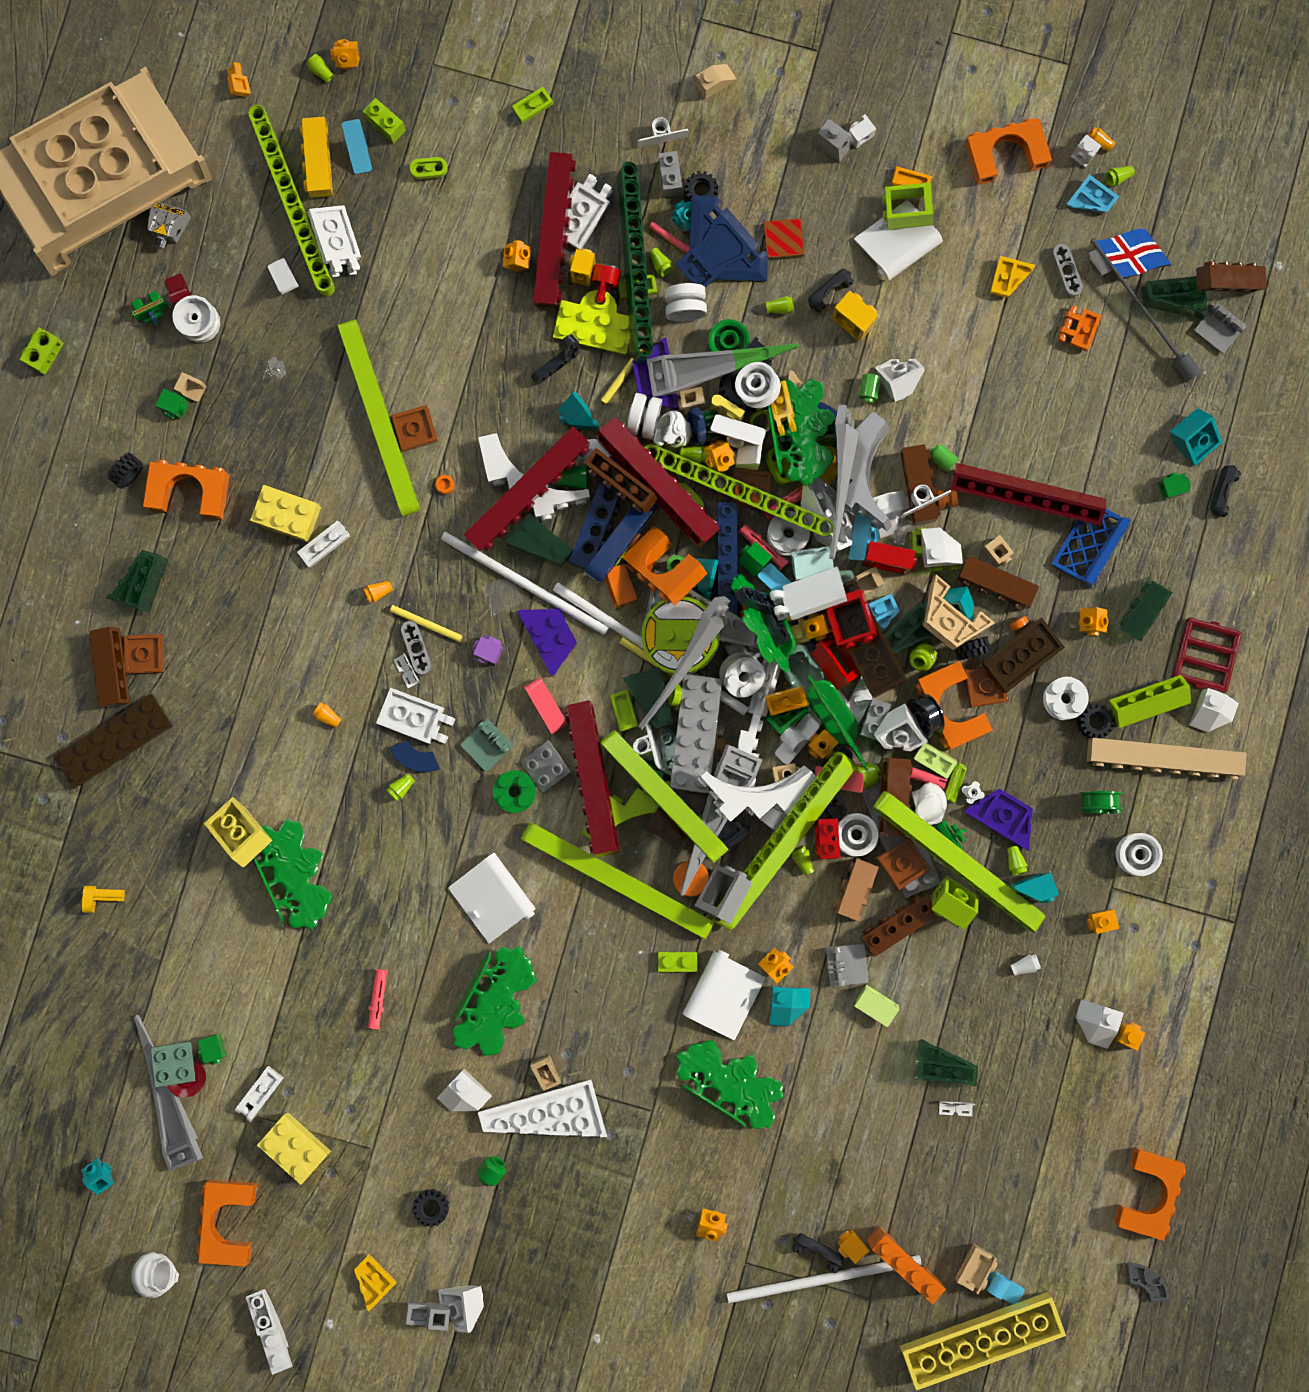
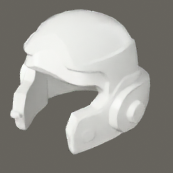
[653,411,692,448]

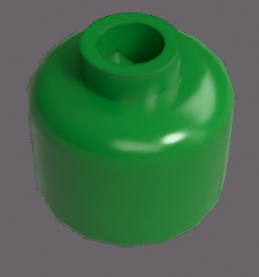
[477,1156,506,1186]

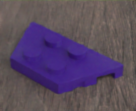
[632,338,679,410]
[517,609,577,676]
[964,788,1033,851]

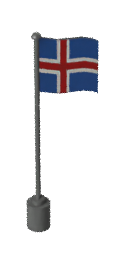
[1090,229,1202,383]

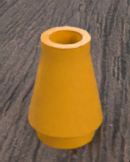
[1088,127,1115,152]
[363,580,393,603]
[312,702,342,728]

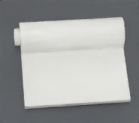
[854,200,943,281]
[448,853,536,943]
[682,949,766,1040]

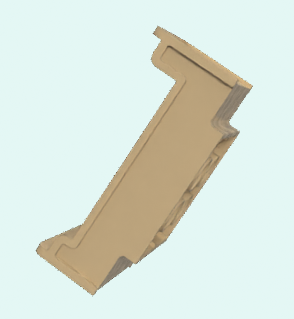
[0,66,212,277]

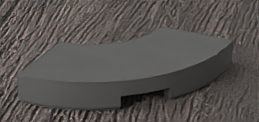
[1126,1262,1170,1302]

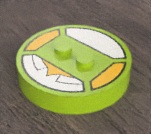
[642,597,720,674]

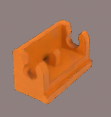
[604,564,637,609]

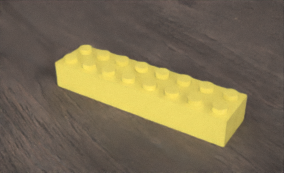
[900,1292,1066,1391]

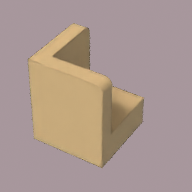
[174,372,207,402]
[855,567,884,594]

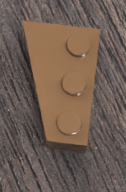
[833,858,878,922]

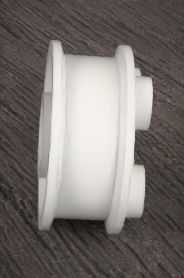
[735,362,781,408]
[767,511,810,556]
[719,652,765,697]
[1043,677,1088,720]
[835,813,878,856]
[1116,833,1163,876]

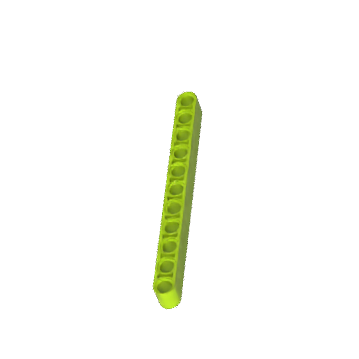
[249,105,335,297]
[338,319,421,517]
[645,444,834,537]
[712,752,856,930]
[872,791,1046,933]
[521,822,715,939]

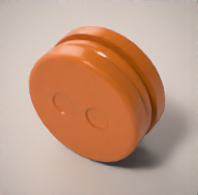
[673,861,709,897]

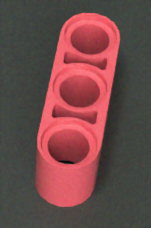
[524,677,568,734]

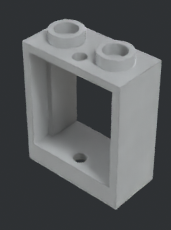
[695,865,752,924]

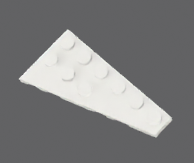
[478,1079,607,1137]

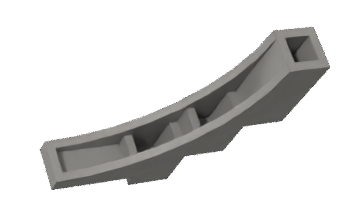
[844,412,892,532]

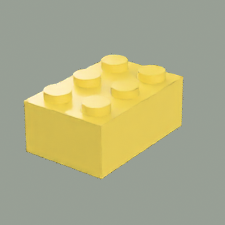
[250,485,321,543]
[204,797,272,868]
[257,1112,331,1185]

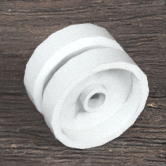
[664,283,707,322]
[173,295,220,343]
[627,393,662,440]

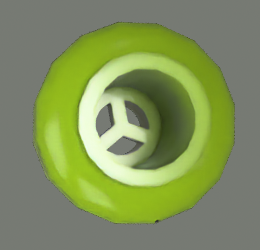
[909,643,937,671]
[853,762,881,790]

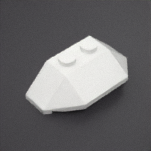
[801,477,852,551]

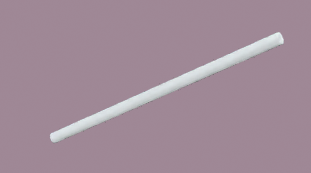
[553,583,749,715]

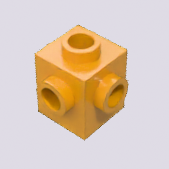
[331,39,360,69]
[503,240,531,272]
[704,440,735,472]
[1079,607,1108,636]
[802,612,833,641]
[807,729,839,760]
[758,947,794,983]
[696,1209,728,1242]

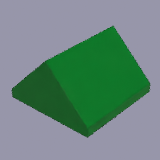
[763,706,810,736]

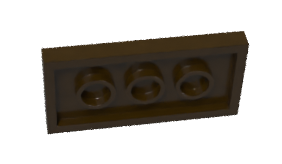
[981,617,1065,693]

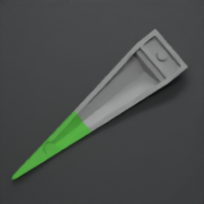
[647,344,800,397]

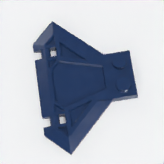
[675,195,768,288]

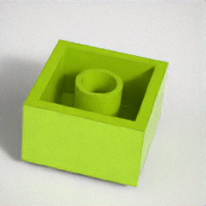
[932,875,979,930]

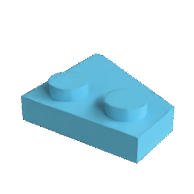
[1066,174,1119,213]
[869,593,900,631]

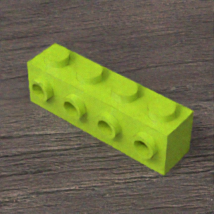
[1109,675,1191,728]

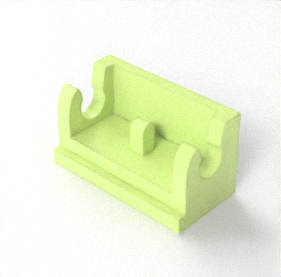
[914,743,957,779]
[854,985,899,1027]

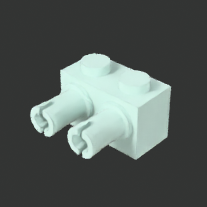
[791,546,834,580]

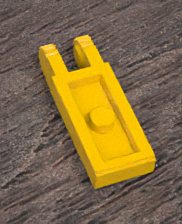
[771,380,797,436]

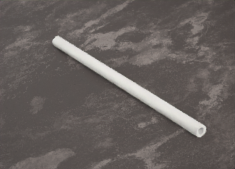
[441,532,609,635]
[727,1255,922,1303]

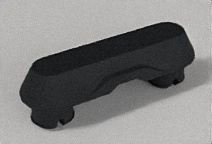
[808,268,854,313]
[1210,465,1241,517]
[791,1233,844,1273]

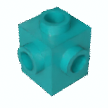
[670,200,691,232]
[81,1158,114,1195]

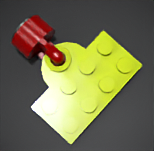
[553,263,630,355]

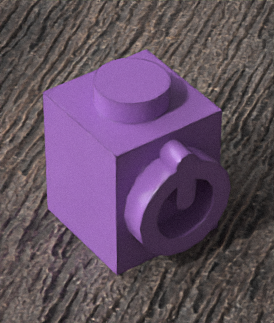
[472,635,504,665]

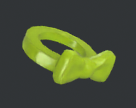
[749,408,771,432]

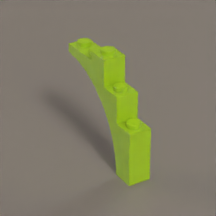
[581,780,703,840]

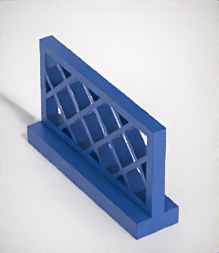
[1051,509,1131,589]

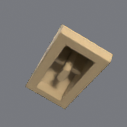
[530,1055,561,1091]

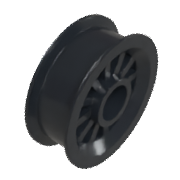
[907,694,945,739]

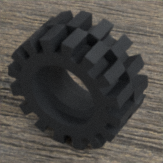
[684,171,718,201]
[107,452,143,489]
[955,636,991,661]
[1077,704,1115,739]
[412,1189,449,1228]

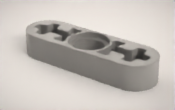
[1052,244,1083,298]
[401,621,432,675]

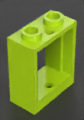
[882,183,933,230]

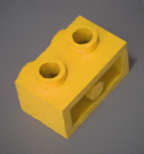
[569,248,596,287]

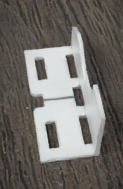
[393,653,420,688]
[939,1101,975,1116]

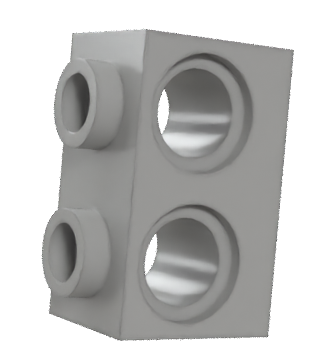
[658,151,682,198]
[859,698,891,742]

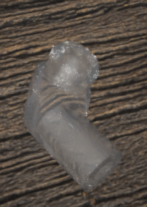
[892,520,913,547]

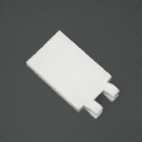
[566,174,613,250]
[307,206,361,277]
[770,567,847,620]
[376,688,455,744]

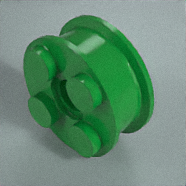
[708,319,750,352]
[493,770,536,813]
[1079,791,1123,814]

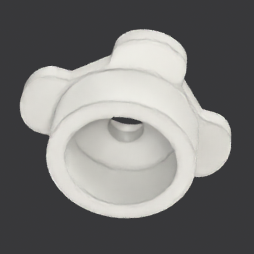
[962,781,984,804]

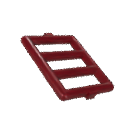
[1172,617,1242,693]

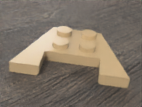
[923,575,995,650]

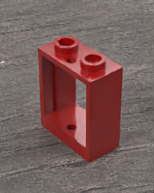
[862,541,917,575]
[826,589,877,649]
[811,633,861,691]
[814,819,840,859]

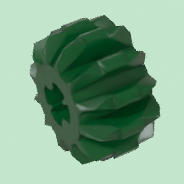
[701,409,722,442]

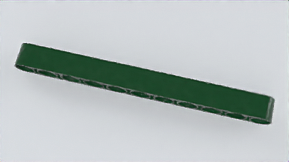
[617,161,653,363]

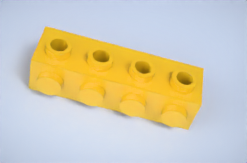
[300,117,333,198]

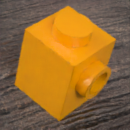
[1086,909,1119,934]
[1114,1022,1146,1051]
[838,1229,870,1264]

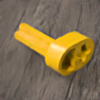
[82,886,125,913]

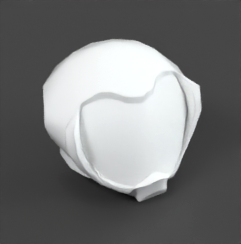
[912,782,947,825]
[131,1252,179,1298]

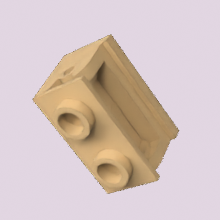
[955,1243,997,1294]

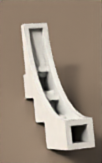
[478,433,590,522]
[695,766,816,822]

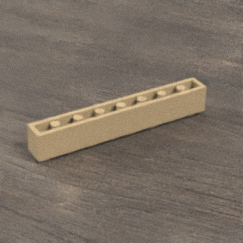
[1087,738,1247,780]

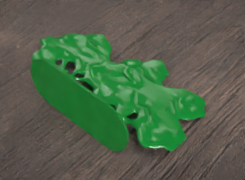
[768,378,836,486]
[731,574,796,672]
[806,675,869,772]
[253,819,333,930]
[452,945,537,1056]
[676,1040,783,1130]

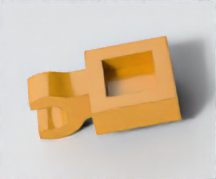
[227,62,251,97]

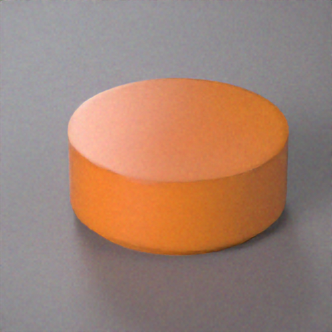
[435,475,455,495]
[1009,615,1028,631]

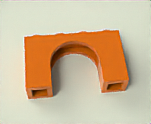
[965,118,1052,186]
[143,460,230,520]
[622,525,708,606]
[915,661,993,750]
[1114,1147,1186,1241]
[196,1179,257,1267]
[867,1226,946,1304]

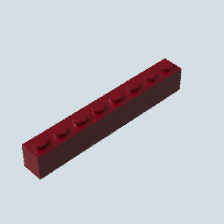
[533,152,577,308]
[595,417,720,549]
[464,426,590,553]
[951,463,1106,525]
[565,700,620,858]

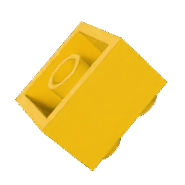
[831,290,878,342]

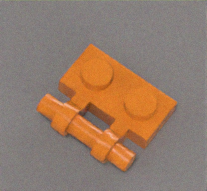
[1057,305,1102,352]

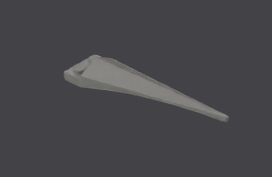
[829,405,859,560]
[638,596,730,730]
[680,745,762,896]
[134,1015,203,1172]

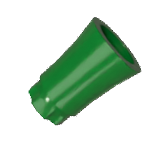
[552,464,590,490]

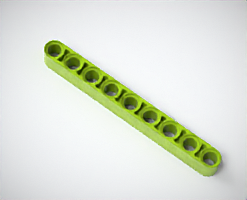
[600,730,728,863]

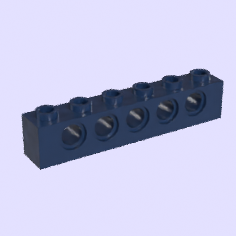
[569,456,622,570]
[717,502,737,615]

